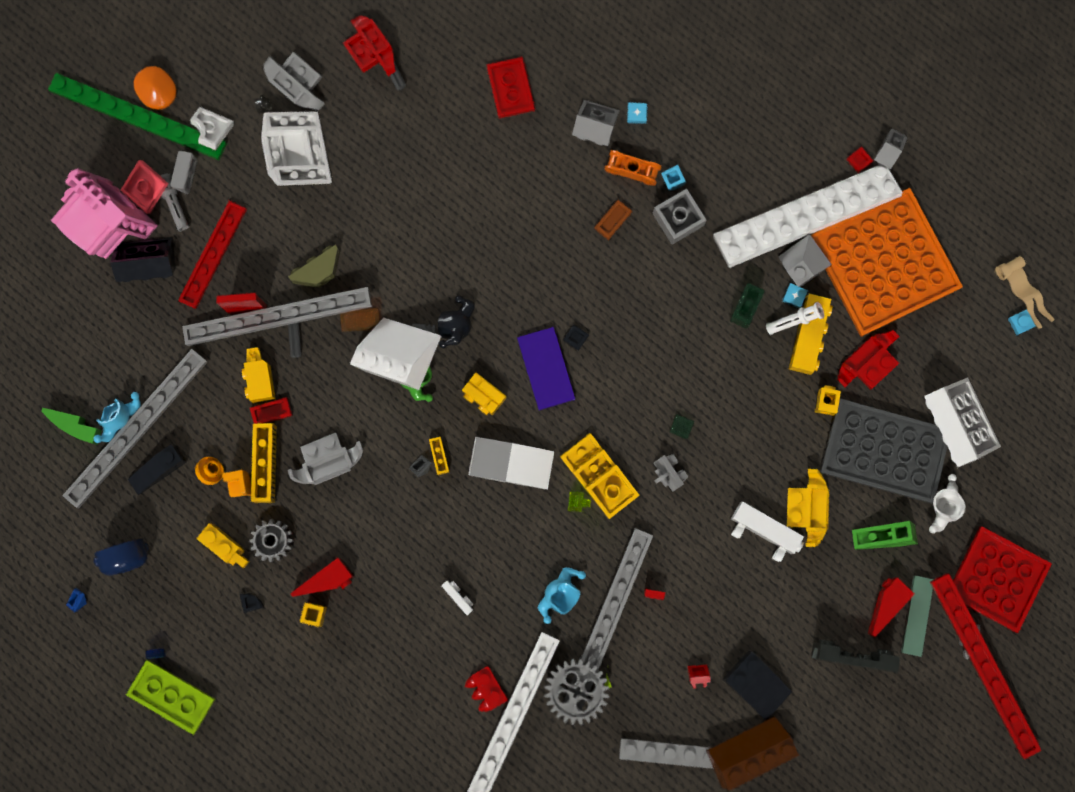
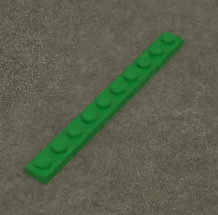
[48,73,227,160]

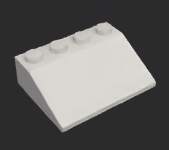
[350,318,441,390]
[924,378,1001,467]

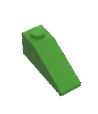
[852,521,918,550]

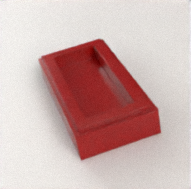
[250,397,293,424]

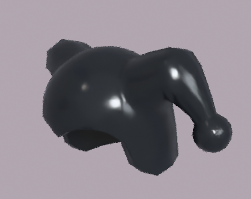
[438,295,475,348]

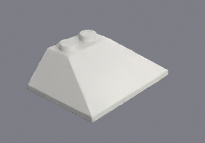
[261,112,332,186]

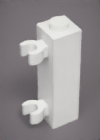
[731,502,804,562]

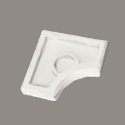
[191,107,234,150]

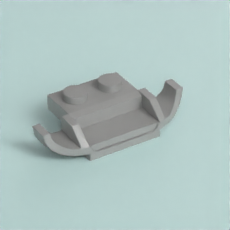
[264,52,325,110]
[287,433,363,485]

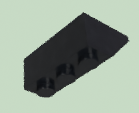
[110,237,175,282]

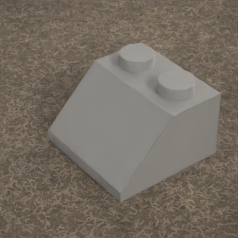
[572,100,619,146]

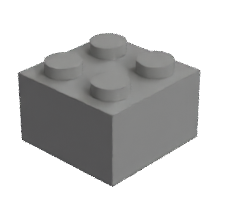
[652,189,707,245]

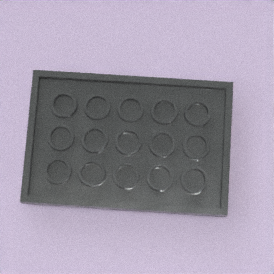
[820,399,948,504]

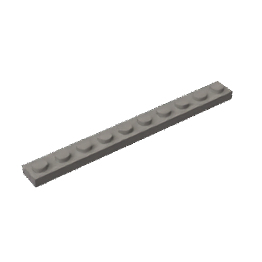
[182,287,372,346]
[62,349,207,508]
[563,528,653,710]

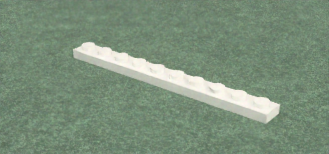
[467,632,559,792]

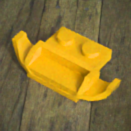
[787,469,829,547]

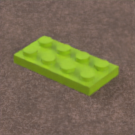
[126,660,215,735]

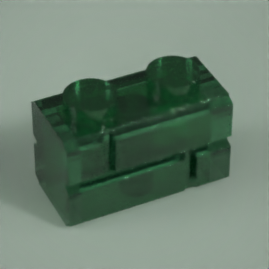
[729,283,765,329]

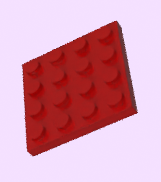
[953,527,1052,633]

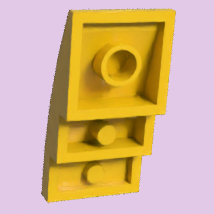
[559,433,639,519]

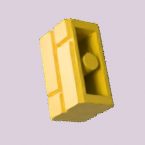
[462,372,507,416]

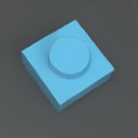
[1008,310,1035,335]

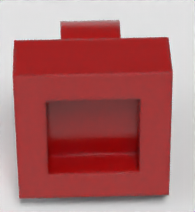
[688,665,710,688]

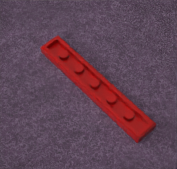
[178,200,247,309]

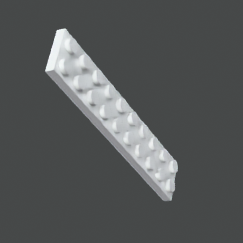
[713,164,902,268]

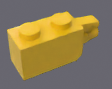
[242,347,275,403]
[196,523,250,568]

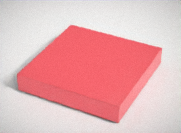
[121,160,169,214]

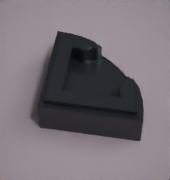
[239,593,264,613]

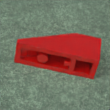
[290,558,354,597]
[868,577,915,637]

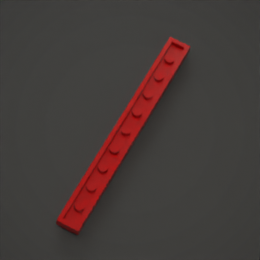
[930,573,1041,759]

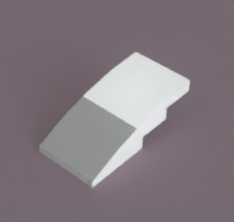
[468,437,554,489]

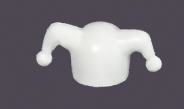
[929,474,966,533]

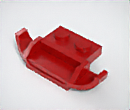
[343,16,396,76]
[838,330,900,390]

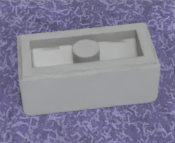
[170,151,197,194]

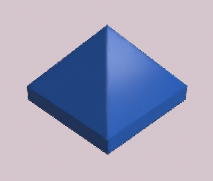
[66,588,87,612]

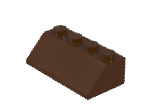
[706,717,799,791]

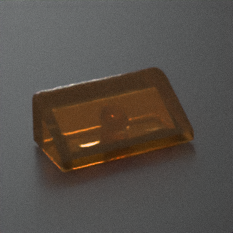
[340,308,380,332]

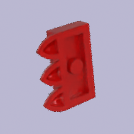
[465,666,508,712]

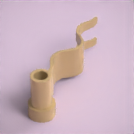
[995,256,1055,329]

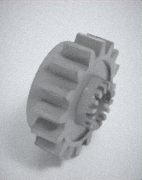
[249,519,294,562]

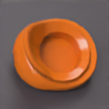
[134,66,176,110]

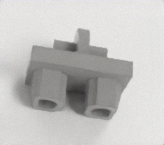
[654,454,688,492]

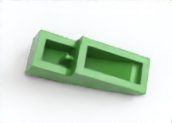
[42,408,102,445]

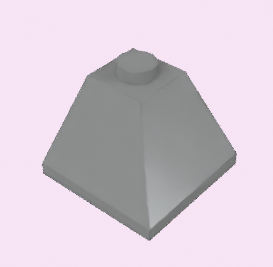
[778,234,832,287]

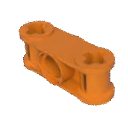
[604,150,662,186]

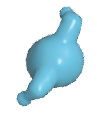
[93,392,141,443]
[538,567,586,624]

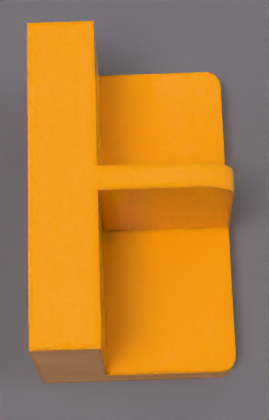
[222,470,251,497]

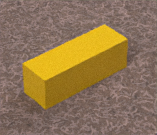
[429,437,449,475]

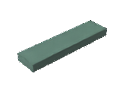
[901,576,934,657]

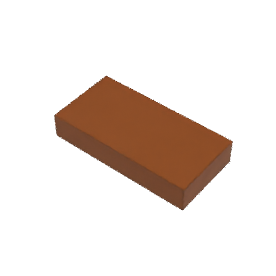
[594,200,633,241]

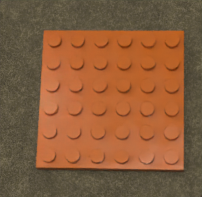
[811,188,963,337]

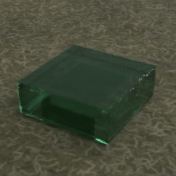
[669,414,694,439]

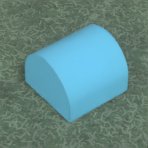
[661,165,686,191]

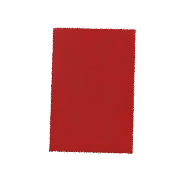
[486,57,535,118]
[216,293,267,314]

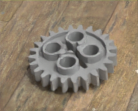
[545,659,609,725]

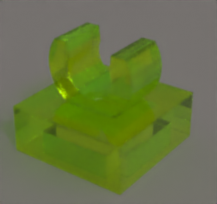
[567,492,591,512]

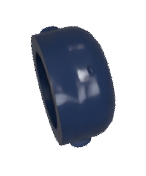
[94,538,149,576]

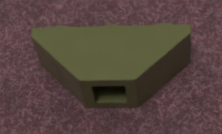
[288,244,340,288]

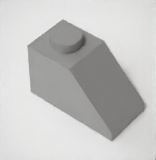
[875,128,908,169]

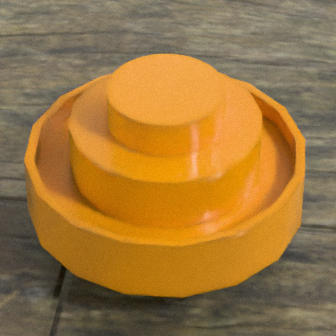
[195,456,224,485]

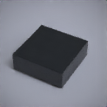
[563,324,589,351]

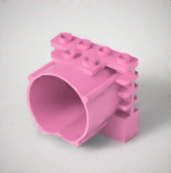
[51,168,158,259]

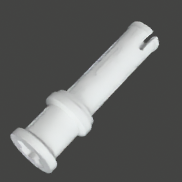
[766,302,824,335]

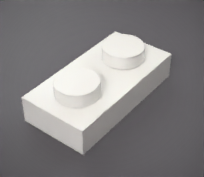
[441,580,474,615]

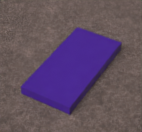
[517,327,575,411]

